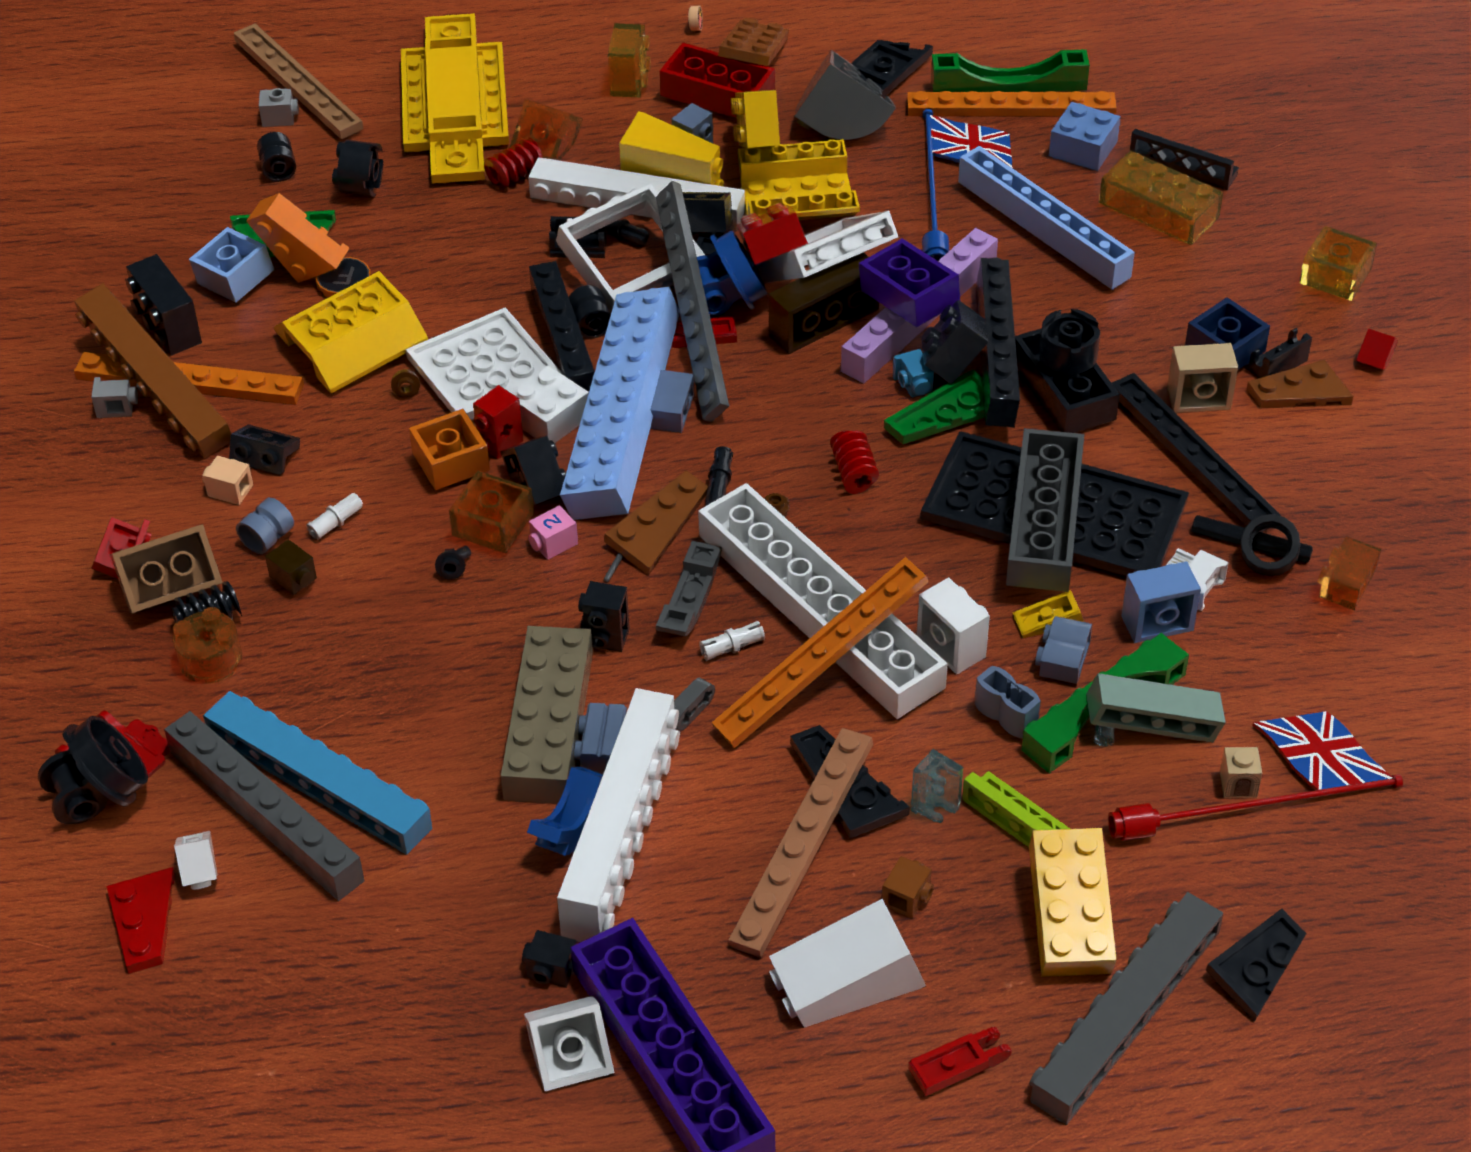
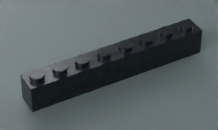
[976,258,1020,428]

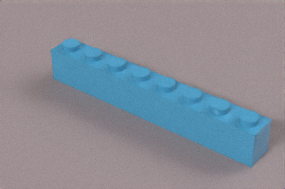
[203,691,433,855]

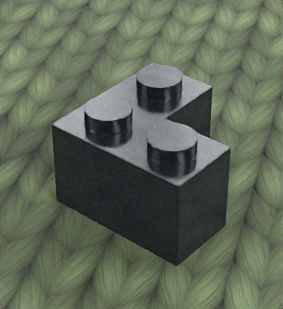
[500,435,566,506]

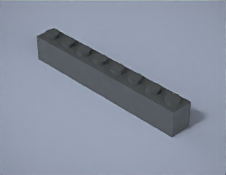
[164,711,365,901]
[1029,892,1224,1125]

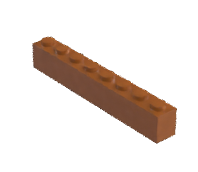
[74,283,231,459]

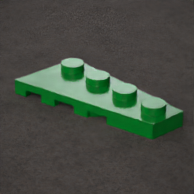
[884,369,985,444]

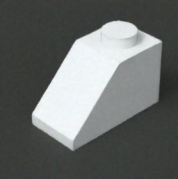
[174,831,217,890]

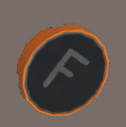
[316,257,371,298]

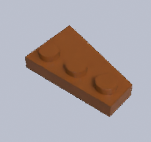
[1247,360,1354,409]

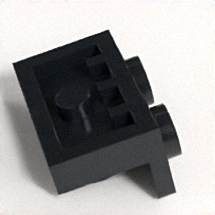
[229,424,300,475]

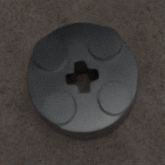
[332,139,384,197]
[1039,309,1100,379]

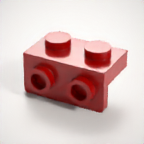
[91,517,152,579]

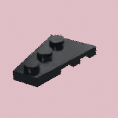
[1205,909,1307,1022]

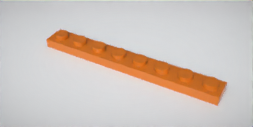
[907,91,1117,116]
[74,352,304,405]
[711,557,928,748]

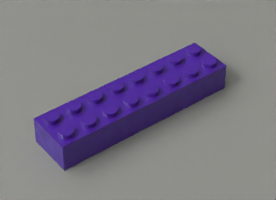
[571,918,776,1152]

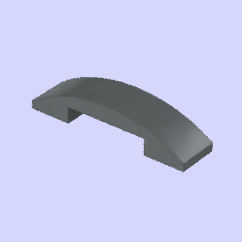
[656,541,722,636]

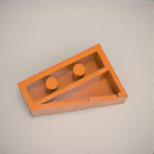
[246,193,349,283]

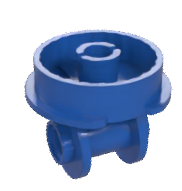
[697,230,768,318]

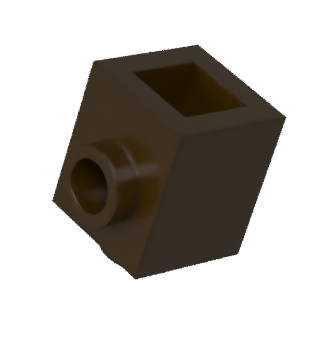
[265,539,317,595]

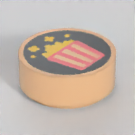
[688,6,703,31]

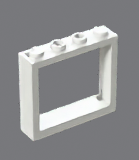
[556,183,705,312]
[756,211,899,283]

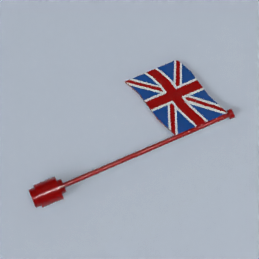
[1108,711,1403,841]

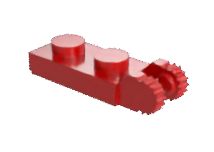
[908,1026,1012,1096]

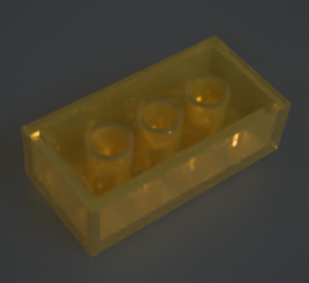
[1099,151,1223,245]

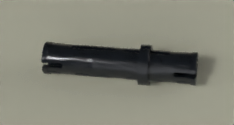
[705,446,733,506]

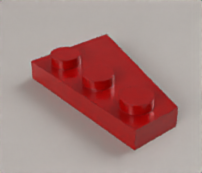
[106,867,176,974]

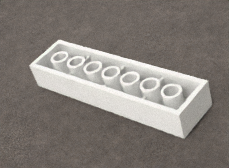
[557,688,680,942]

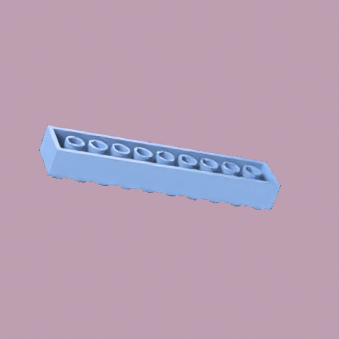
[560,287,680,520]

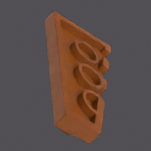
[604,470,708,576]

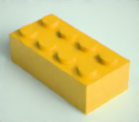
[731,90,780,148]
[1029,828,1116,977]

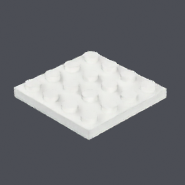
[406,307,562,420]

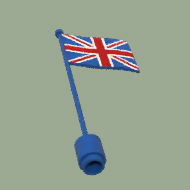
[922,109,1013,261]

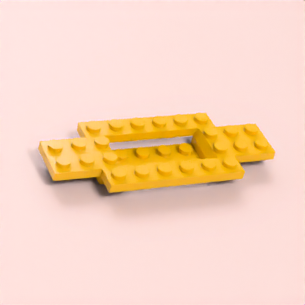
[401,13,509,184]

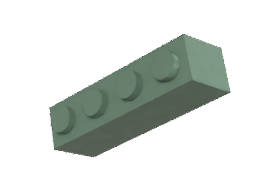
[1086,673,1226,743]

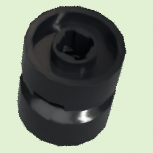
[257,132,296,182]
[569,285,611,338]

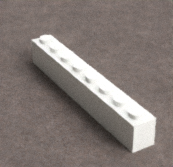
[528,157,745,231]

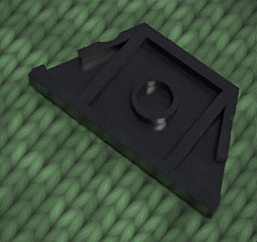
[851,40,933,98]

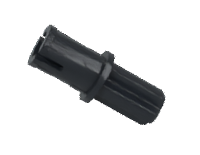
[606,219,649,245]

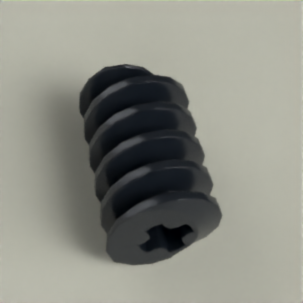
[171,581,242,637]

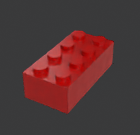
[659,42,775,118]
[736,202,808,265]

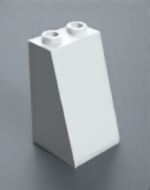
[769,899,926,1028]

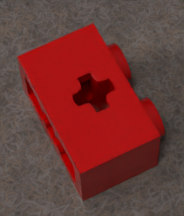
[473,385,524,459]

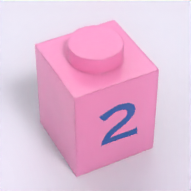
[528,505,578,560]

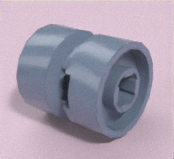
[236,497,294,554]

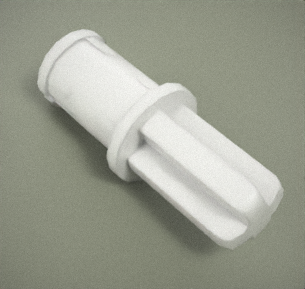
[306,493,363,540]

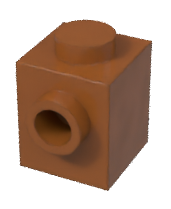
[882,856,934,919]

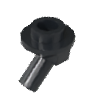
[435,546,471,579]

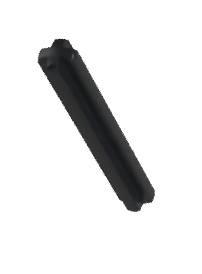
[1192,515,1313,563]

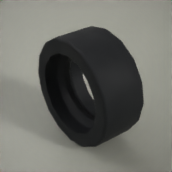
[1241,514,1301,576]

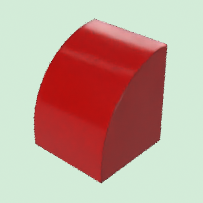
[1356,328,1398,370]

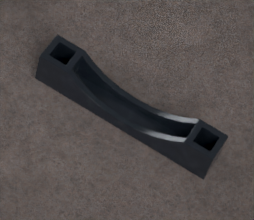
[529,261,595,392]

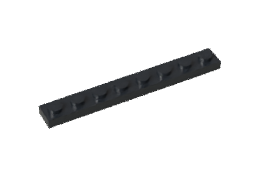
[1112,373,1281,532]

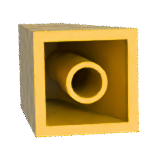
[619,111,724,186]

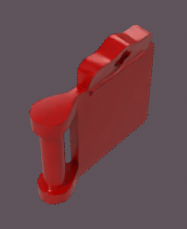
[55,710,170,778]

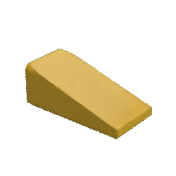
[1013,590,1084,638]

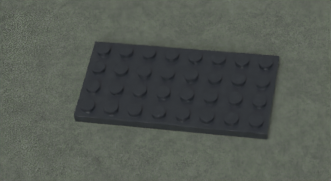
[920,431,1189,576]

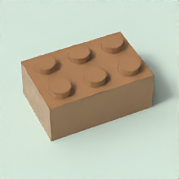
[110,524,223,613]

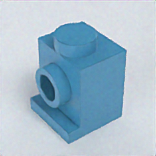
[893,349,934,398]

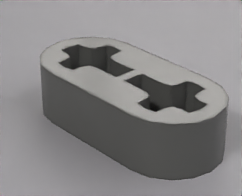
[674,677,715,731]

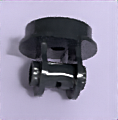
[38,716,148,825]

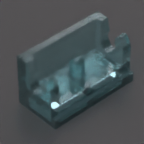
[911,749,963,823]

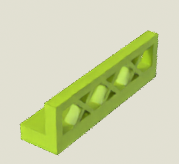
[962,771,1070,847]

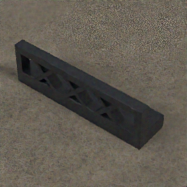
[1129,129,1239,190]

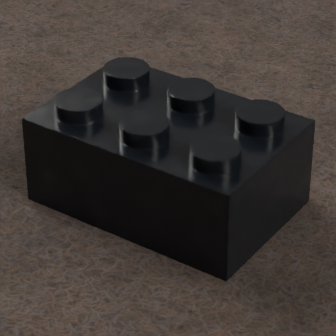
[125,254,202,356]

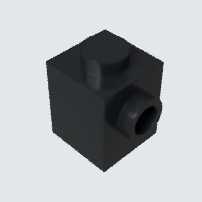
[522,930,577,988]

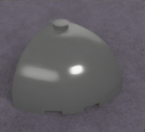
[795,50,896,140]

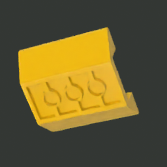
[738,139,860,220]
[274,271,428,394]

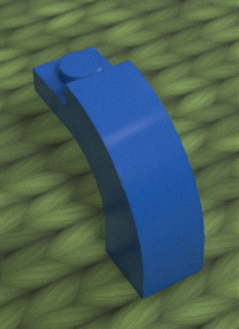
[527,767,603,856]

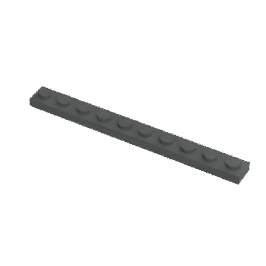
[656,181,729,422]

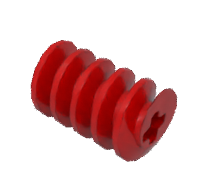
[484,137,543,187]
[830,430,879,495]

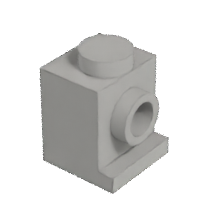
[91,377,138,418]

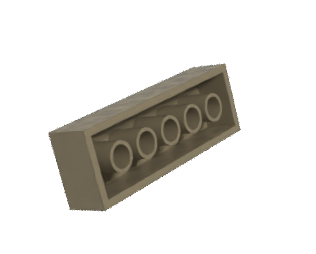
[501,626,593,804]

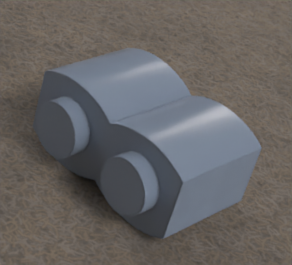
[1035,616,1092,684]
[974,666,1041,738]

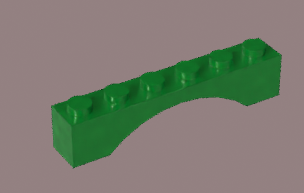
[931,49,1090,92]
[1022,633,1189,774]

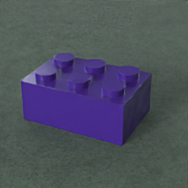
[859,238,960,328]

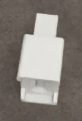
[1166,548,1229,611]

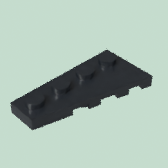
[790,725,910,838]

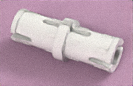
[699,621,765,661]

